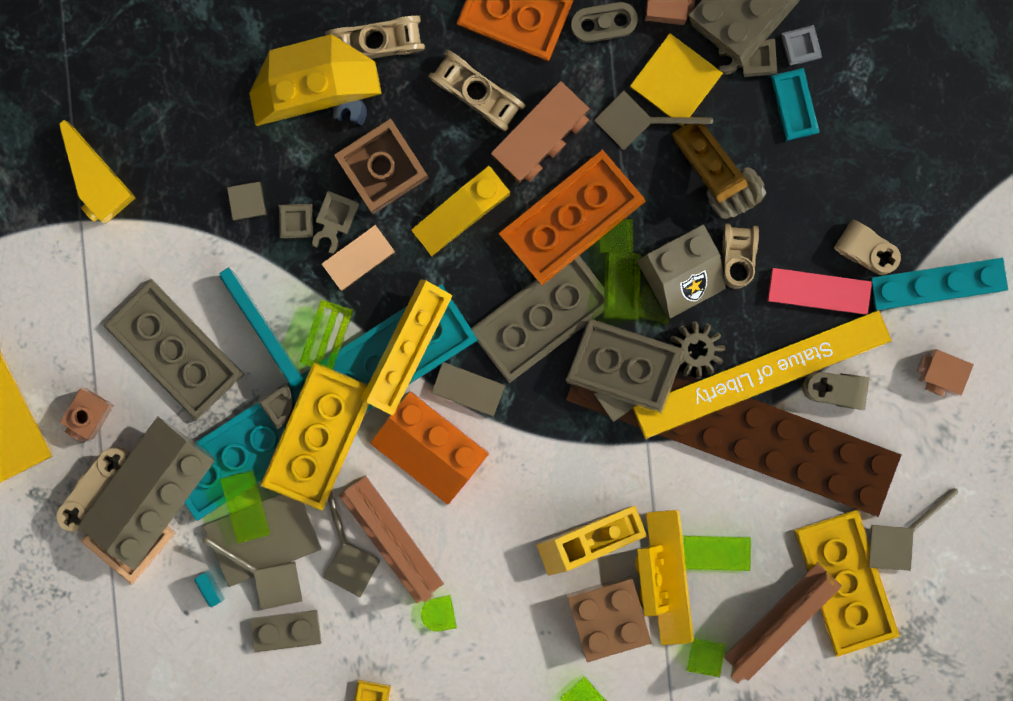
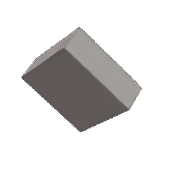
[781,25,822,67]

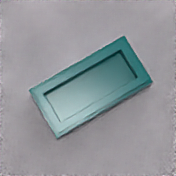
[770,68,819,141]

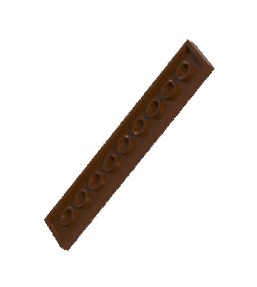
[566,371,902,517]

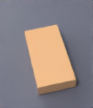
[322,225,395,291]

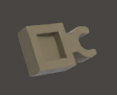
[718,39,777,77]
[312,191,359,254]

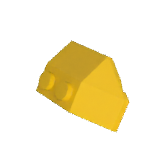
[249,34,382,126]

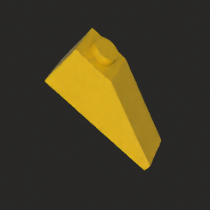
[59,120,136,224]
[411,166,510,256]
[536,505,647,576]

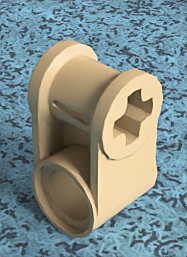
[834,219,901,275]
[722,223,759,289]

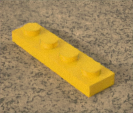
[361,279,453,416]

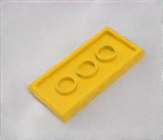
[0,350,54,483]
[261,361,369,511]
[794,509,900,657]

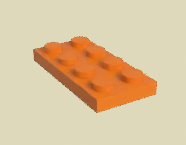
[499,149,646,286]

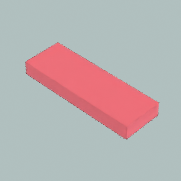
[767,268,872,315]

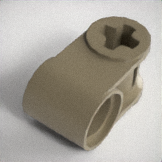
[802,372,870,410]

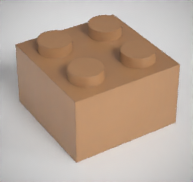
[334,119,429,214]
[567,576,652,663]

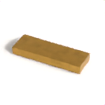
[671,124,748,203]

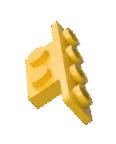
[635,510,694,645]

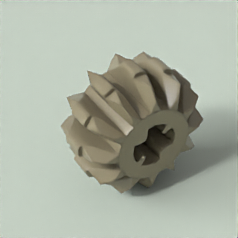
[706,167,766,219]
[670,322,725,379]

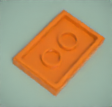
[456,0,574,62]

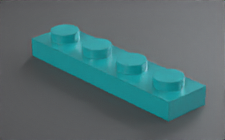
[870,257,1008,311]

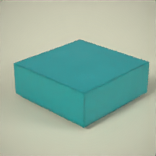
[194,570,225,608]

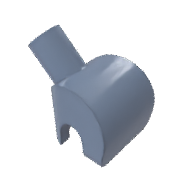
[333,100,367,125]

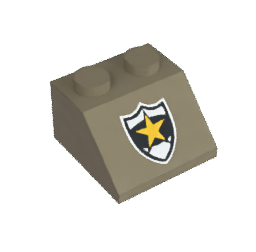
[637,225,726,320]

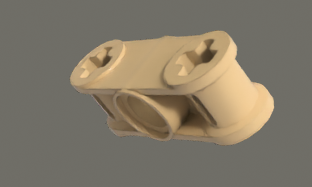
[325,16,425,59]
[428,50,525,133]
[56,447,130,532]

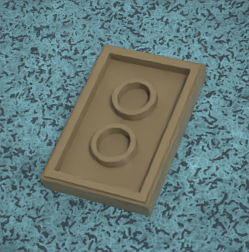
[566,318,685,414]
[204,494,322,587]

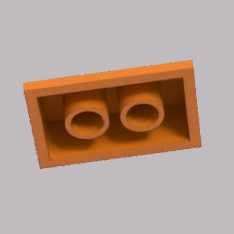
[370,391,489,505]

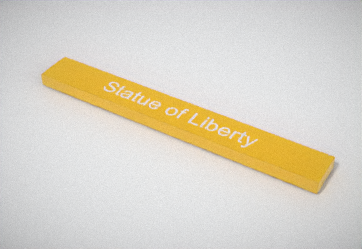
[633,310,892,439]

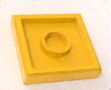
[629,33,723,127]

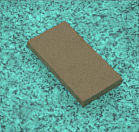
[471,255,615,383]
[103,279,245,421]

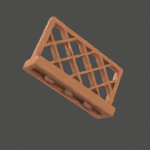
[339,475,444,603]
[724,562,842,684]

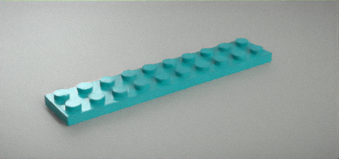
[184,284,478,521]

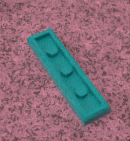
[219,267,305,388]

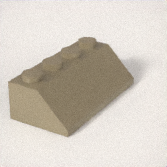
[78,416,215,571]

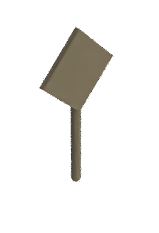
[594,91,714,150]
[868,488,958,571]
[323,491,380,597]
[203,537,303,610]

